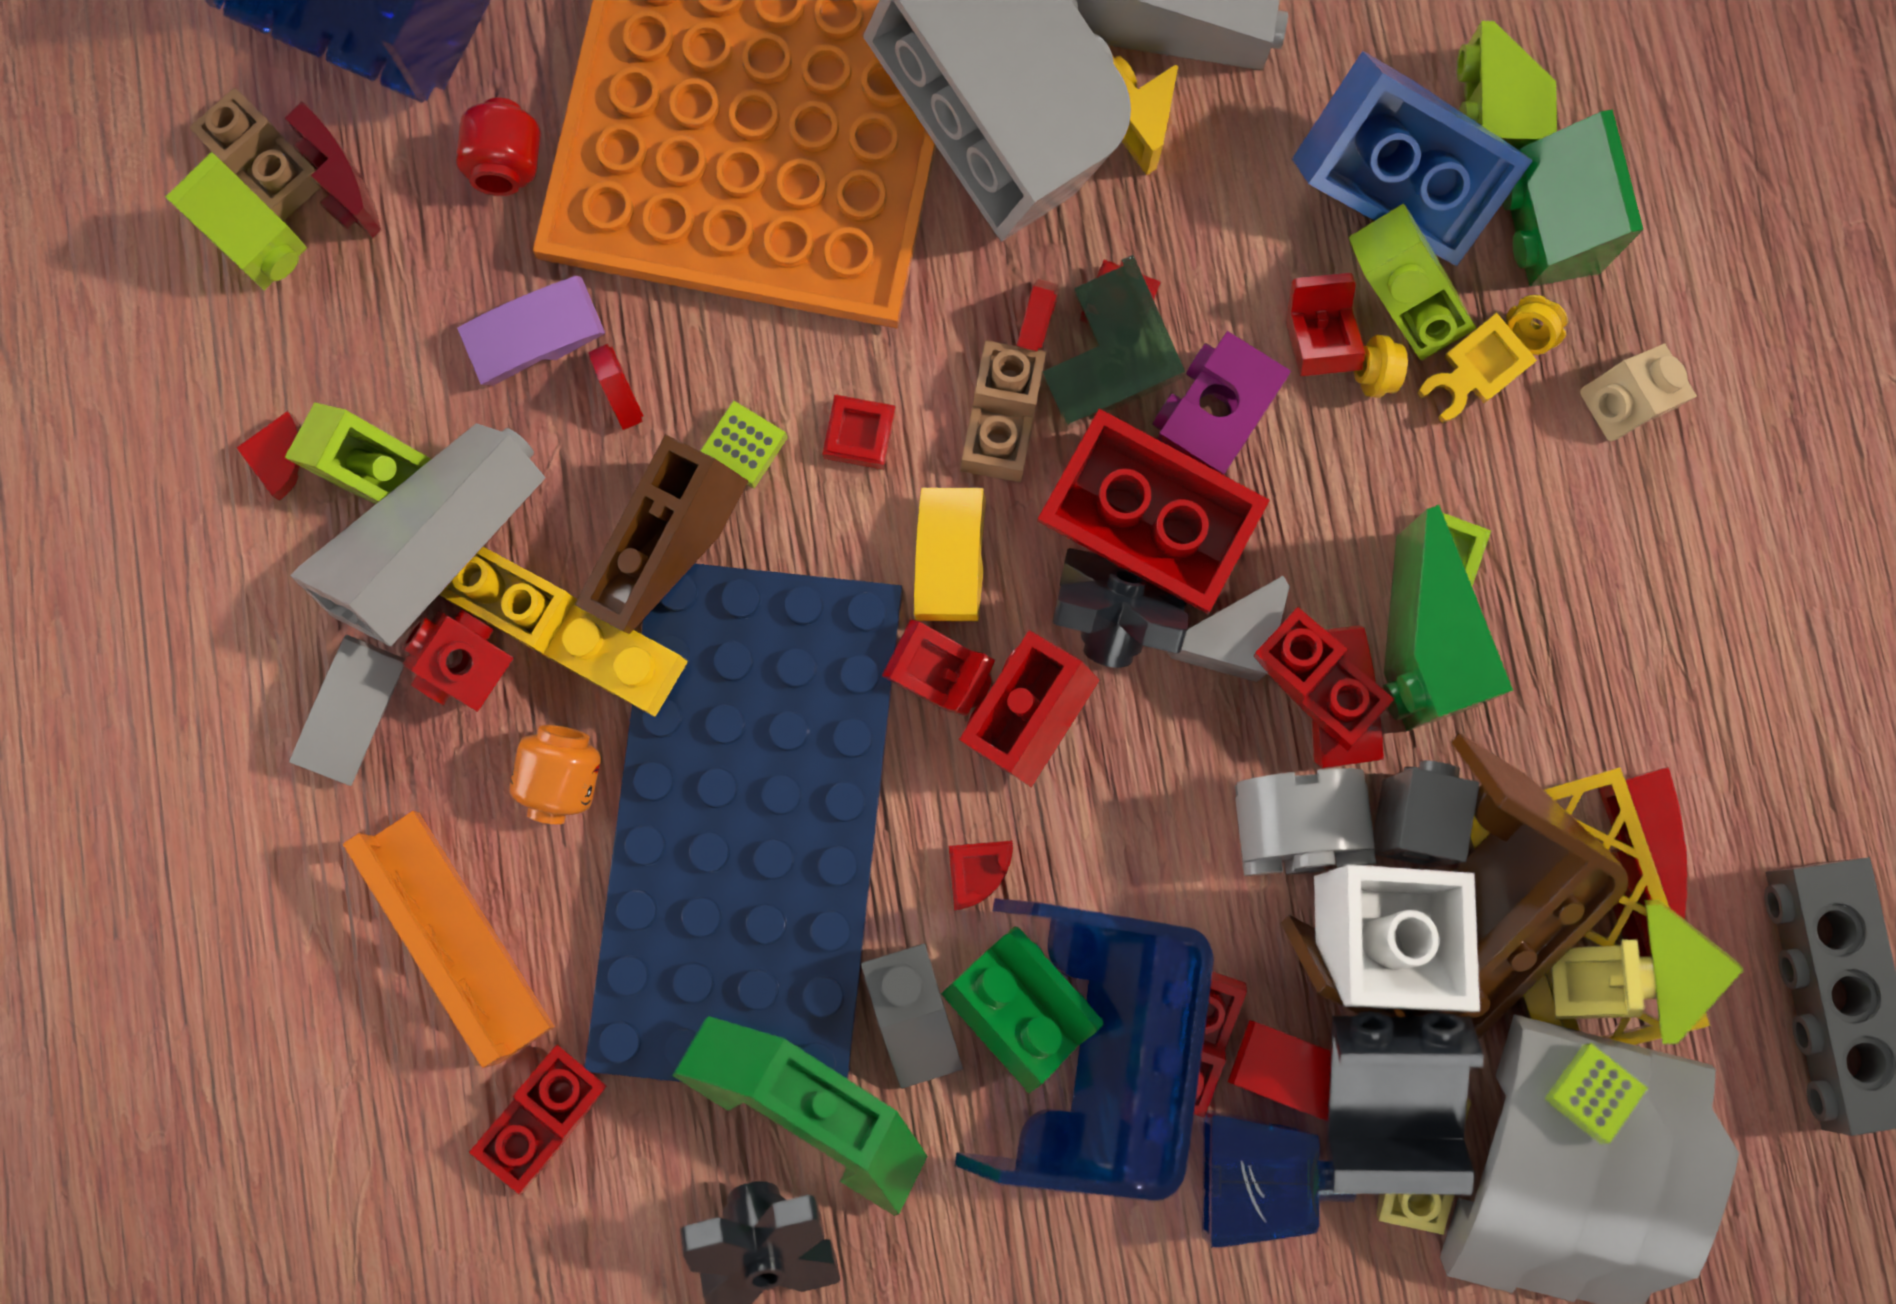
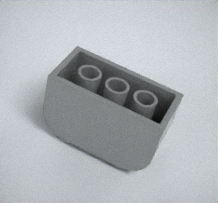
[863,0,1131,242]

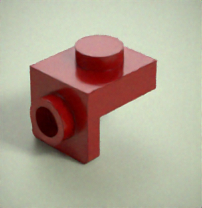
[1286,273,1365,377]
[882,620,995,716]

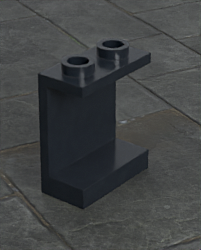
[1326,1012,1484,1195]

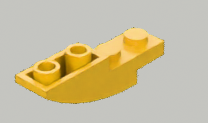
[439,546,688,717]

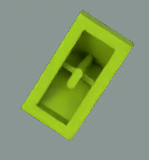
[1645,899,1743,1045]

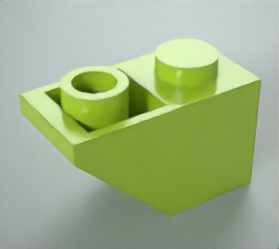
[1457,21,1557,150]
[1349,203,1477,361]

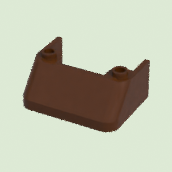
[1280,733,1628,1040]

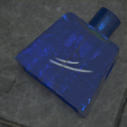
[1202,1110,1357,1248]

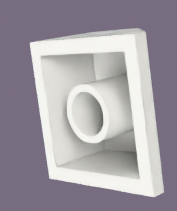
[1314,865,1480,1012]

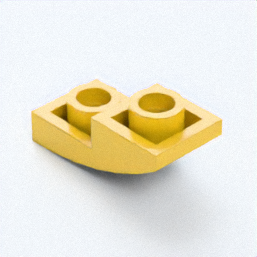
[914,488,986,621]

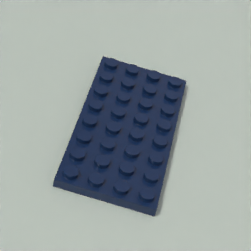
[584,564,903,1082]

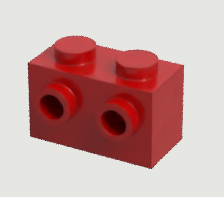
[958,630,1100,788]

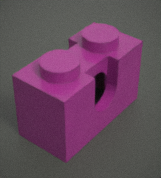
[1152,331,1291,475]

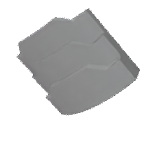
[1440,1014,1739,1304]

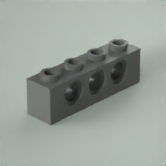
[1764,857,1896,1136]

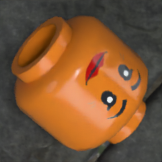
[509,725,601,825]

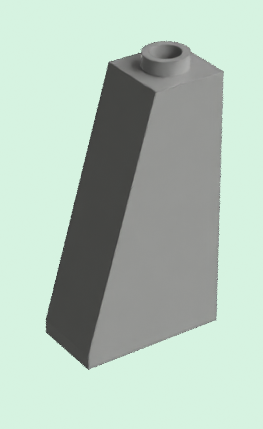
[1076,0,1288,70]
[290,423,546,647]

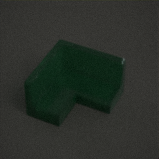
[1042,255,1185,430]

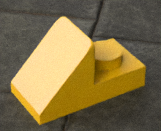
[1113,56,1178,175]

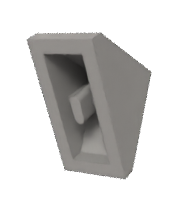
[1167,576,1290,682]

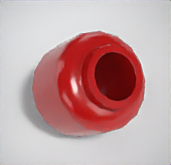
[456,97,541,196]

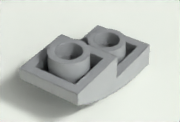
[289,635,405,786]

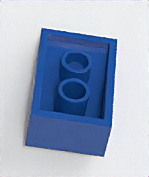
[1292,50,1532,266]

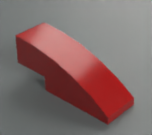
[1598,767,1688,957]

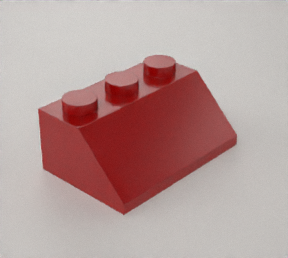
[1037,408,1270,614]

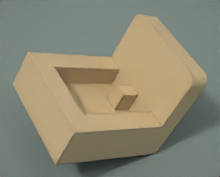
[1580,344,1697,441]

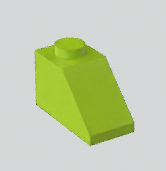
[165,152,307,291]
[285,402,431,504]

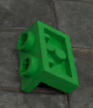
[940,926,1103,1094]

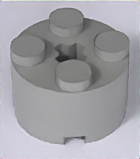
[1235,768,1376,876]

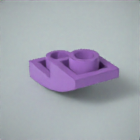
[457,276,606,386]

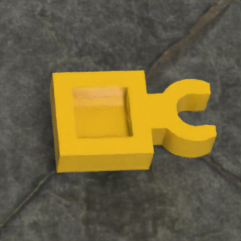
[1417,313,1537,423]

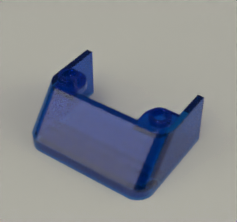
[954,898,1214,1201]

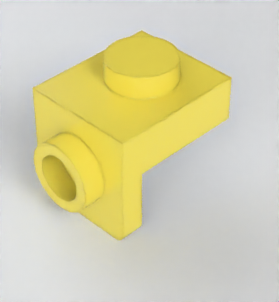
[1551,940,1656,1019]

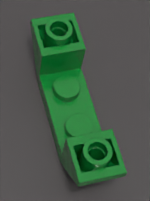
[672,1016,928,1216]

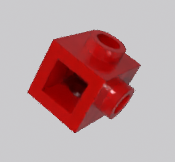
[402,609,514,712]

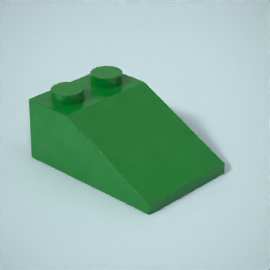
[1382,505,1513,732]

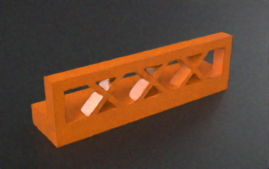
[342,811,555,1069]

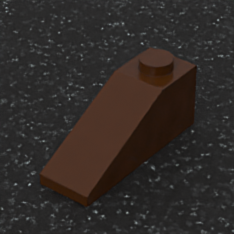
[575,434,749,634]

